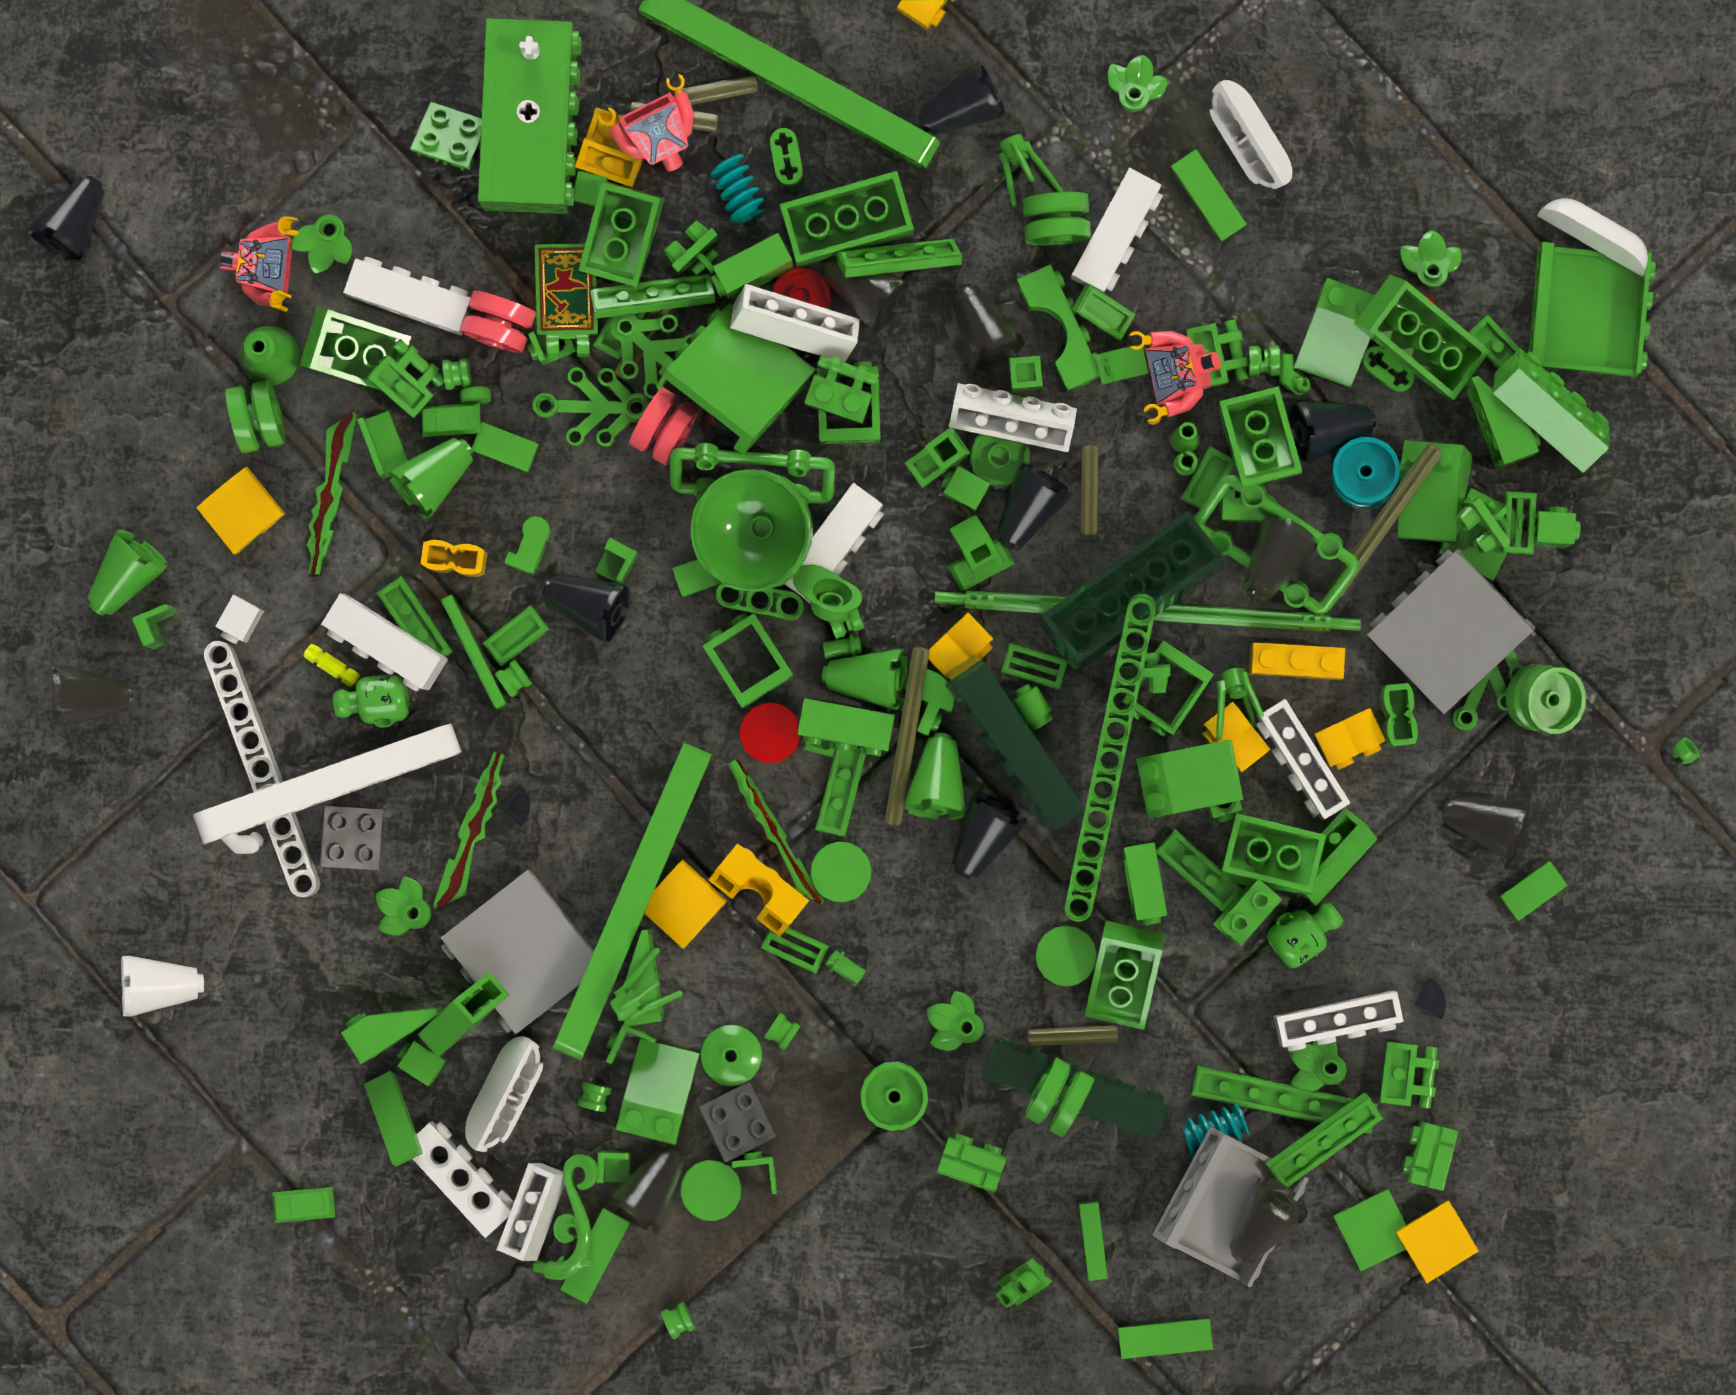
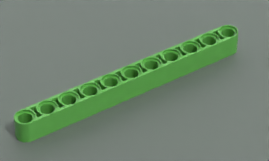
[637,0,941,169]
[1065,594,1156,922]
[553,742,712,1061]

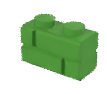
[1401,1121,1458,1191]
[936,1133,1007,1193]

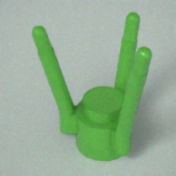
[999,134,1063,207]
[1216,668,1264,740]
[610,948,683,1022]

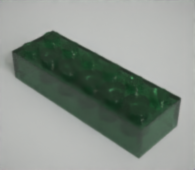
[1039,511,1225,673]
[945,654,1085,831]
[981,1037,1170,1140]

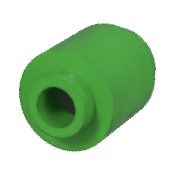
[1011,684,1053,731]

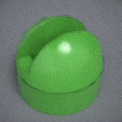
[1672,737,1700,765]

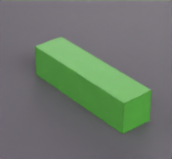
[1078,1201,1108,1281]

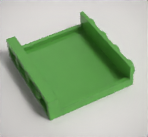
[1528,242,1656,378]
[656,303,816,455]

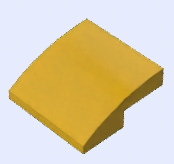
[575,107,643,187]
[196,467,285,555]
[644,860,728,949]
[1395,1200,1478,1283]

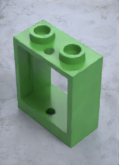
[817,362,880,444]
[703,612,794,709]
[1121,640,1214,737]
[1121,842,1167,926]

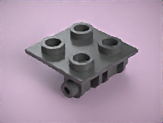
[320,806,383,870]
[698,1082,776,1163]

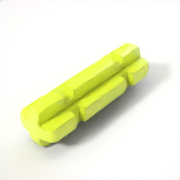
[303,644,360,687]

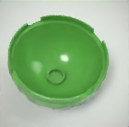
[691,469,813,592]

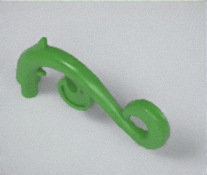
[533,1154,599,1280]

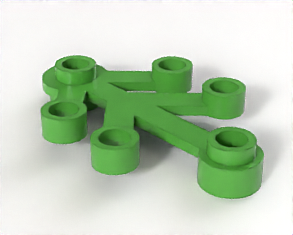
[610,314,693,399]
[533,367,650,448]
[1452,649,1524,731]

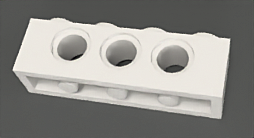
[413,1121,514,1238]

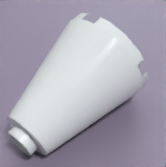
[121,956,204,1017]

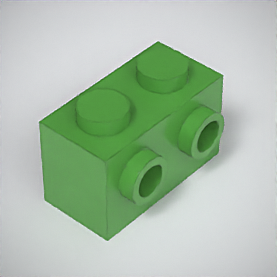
[1534,507,1580,549]

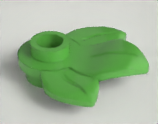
[1107,55,1167,112]
[291,214,352,274]
[1400,230,1461,288]
[376,877,431,936]
[927,991,984,1051]
[1289,1040,1347,1091]

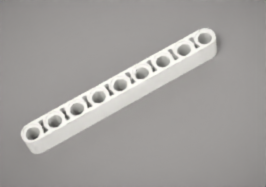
[204,641,320,897]
[193,723,462,844]

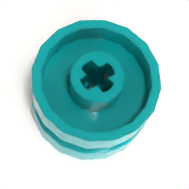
[1331,437,1400,510]

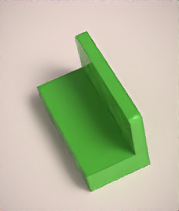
[357,411,408,479]
[132,604,178,649]

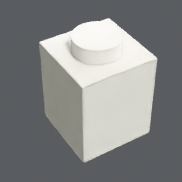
[215,595,264,644]

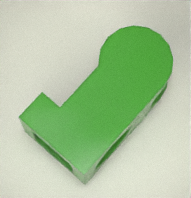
[1220,489,1277,523]
[504,516,551,576]

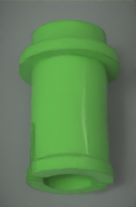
[1173,451,1198,476]
[823,634,862,660]
[825,950,866,986]

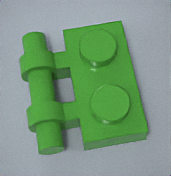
[1185,320,1249,388]
[366,339,444,418]
[804,355,879,424]
[1379,1041,1439,1109]

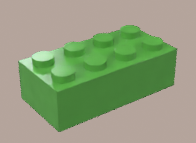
[780,171,914,268]
[1354,275,1490,400]
[1493,348,1609,473]

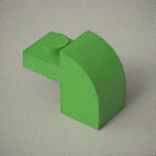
[905,428,970,488]
[917,669,954,736]

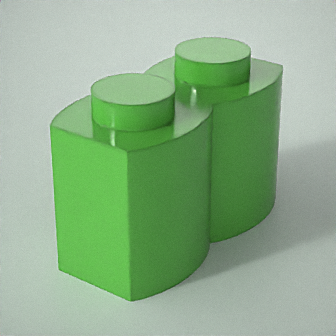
[1379,683,1418,747]

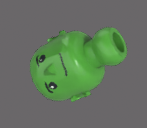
[333,673,409,728]
[1267,902,1343,969]

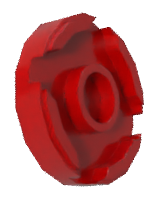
[772,267,832,309]
[740,703,800,763]

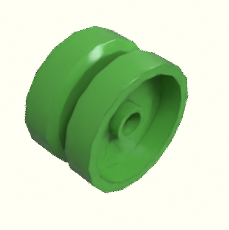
[1022,192,1091,246]
[225,379,286,454]
[1506,664,1586,734]
[1024,1057,1095,1138]
[861,1061,928,1131]

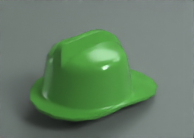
[793,564,862,623]

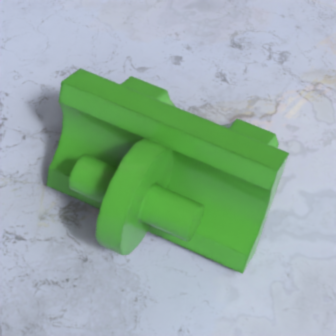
[665,221,719,276]
[1455,497,1511,553]
[1114,644,1171,695]
[996,1258,1052,1308]

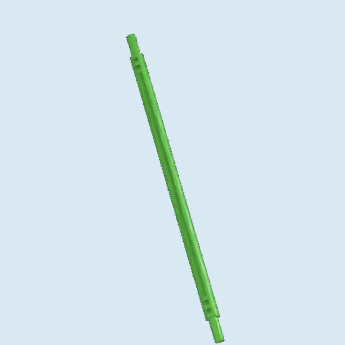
[935,590,1361,632]

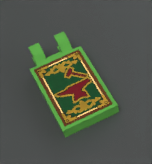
[534,244,598,358]

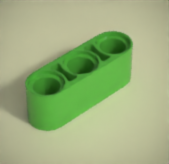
[716,583,804,621]

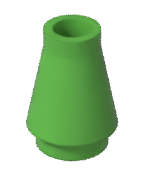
[1170,422,1200,454]

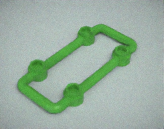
[670,443,835,505]
[1193,475,1359,614]

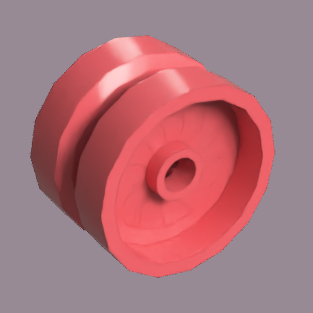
[459,290,537,354]
[629,387,700,466]

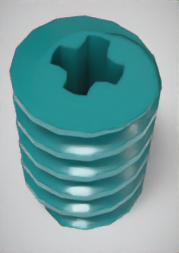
[711,154,768,223]
[1181,1103,1250,1157]

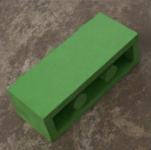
[798,698,895,757]
[1300,808,1377,906]

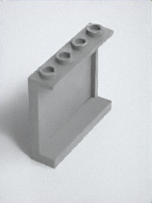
[1368,548,1536,714]
[441,870,594,1034]
[1152,1126,1309,1287]

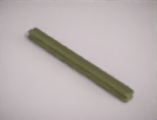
[1327,444,1442,597]
[885,647,929,825]

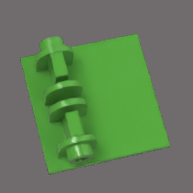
[410,102,482,171]

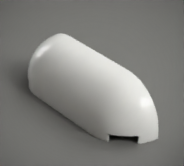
[1210,80,1292,189]
[1537,198,1648,277]
[465,1036,543,1152]

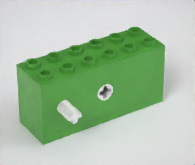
[478,18,582,214]

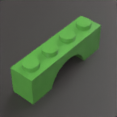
[1016,265,1100,393]

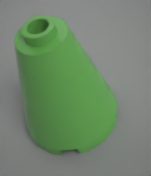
[239,325,300,385]
[388,438,473,519]
[87,530,167,616]
[822,649,908,710]
[904,733,966,820]

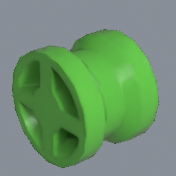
[443,357,471,390]
[495,659,532,698]
[764,1012,800,1051]
[577,1081,612,1112]
[661,1301,696,1340]

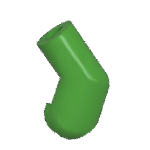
[1279,354,1310,395]

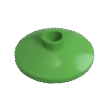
[701,1025,762,1086]

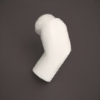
[221,832,263,854]

